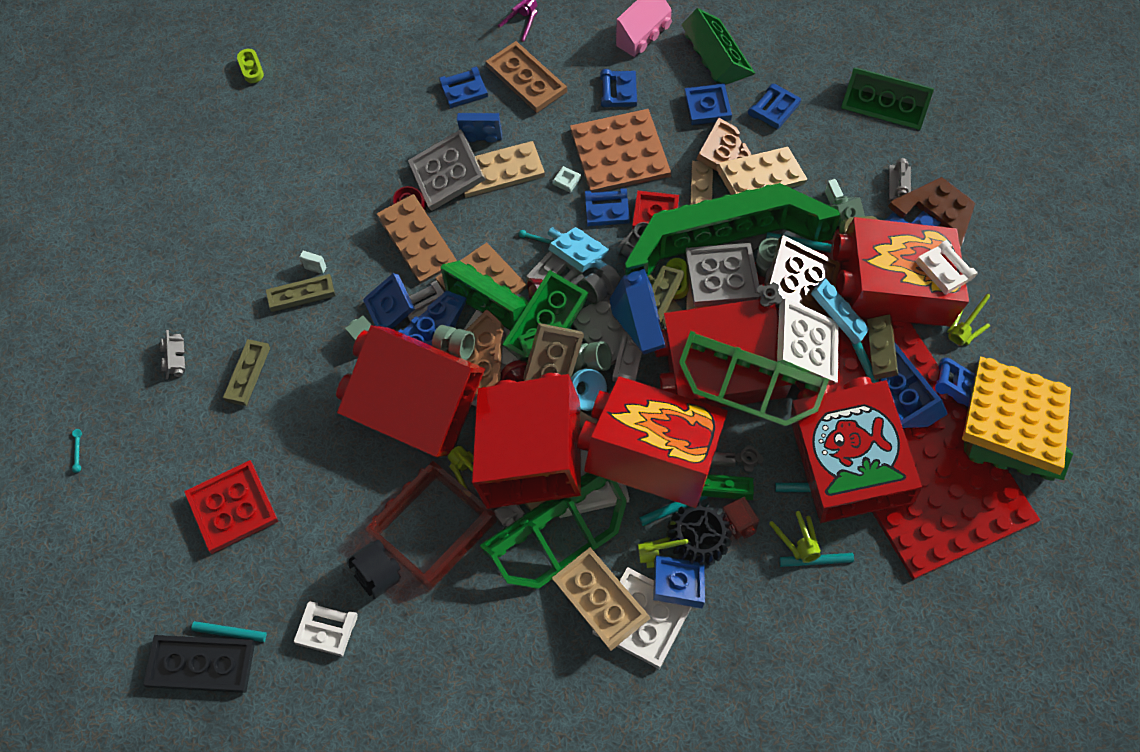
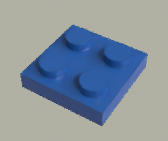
[684,84,732,125]
[457,113,502,143]
[363,273,415,329]
[653,555,705,609]

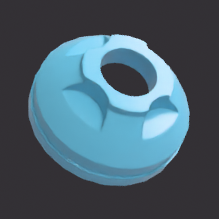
[571,369,607,411]

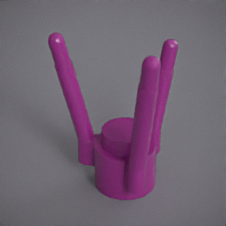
[498,0,538,42]

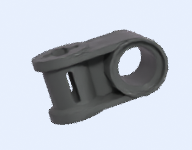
[617,222,648,258]

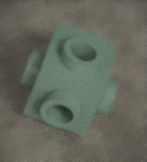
[828,196,865,226]

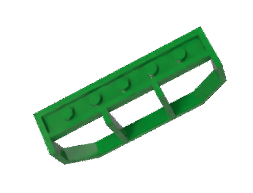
[679,331,829,426]
[479,472,627,588]

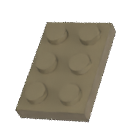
[522,323,584,381]

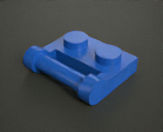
[439,66,488,108]
[600,69,637,107]
[748,84,801,129]
[585,188,630,226]
[935,358,975,407]

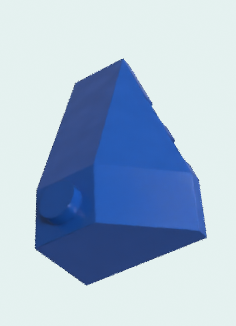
[609,269,665,355]
[398,290,467,346]
[881,343,948,428]

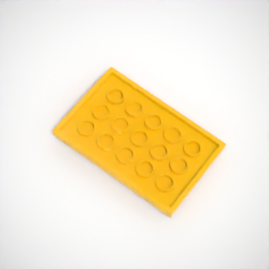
[962,356,1071,475]

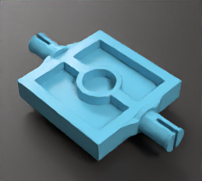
[547,227,609,272]

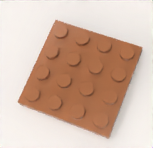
[570,109,671,193]

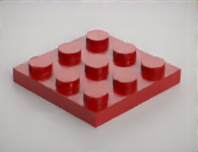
[184,460,279,554]

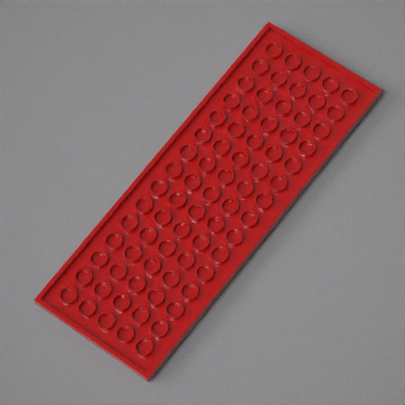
[755,229,1040,580]

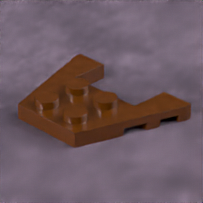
[888,177,975,249]

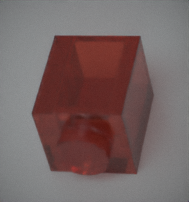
[722,497,759,539]

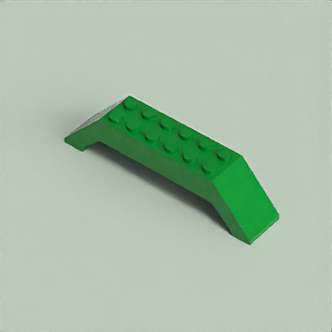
[625,183,840,277]

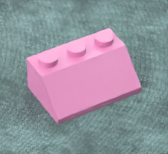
[616,0,672,57]

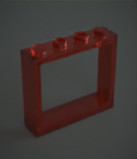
[365,461,497,591]

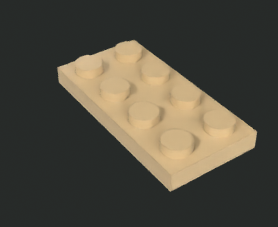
[464,141,545,198]
[716,147,807,195]
[552,547,651,651]

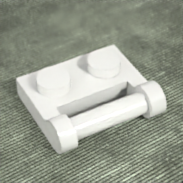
[916,240,978,295]
[294,601,358,657]

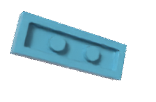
[811,278,869,344]

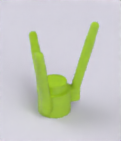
[947,294,990,346]
[448,446,474,500]
[769,511,821,563]
[638,537,688,568]

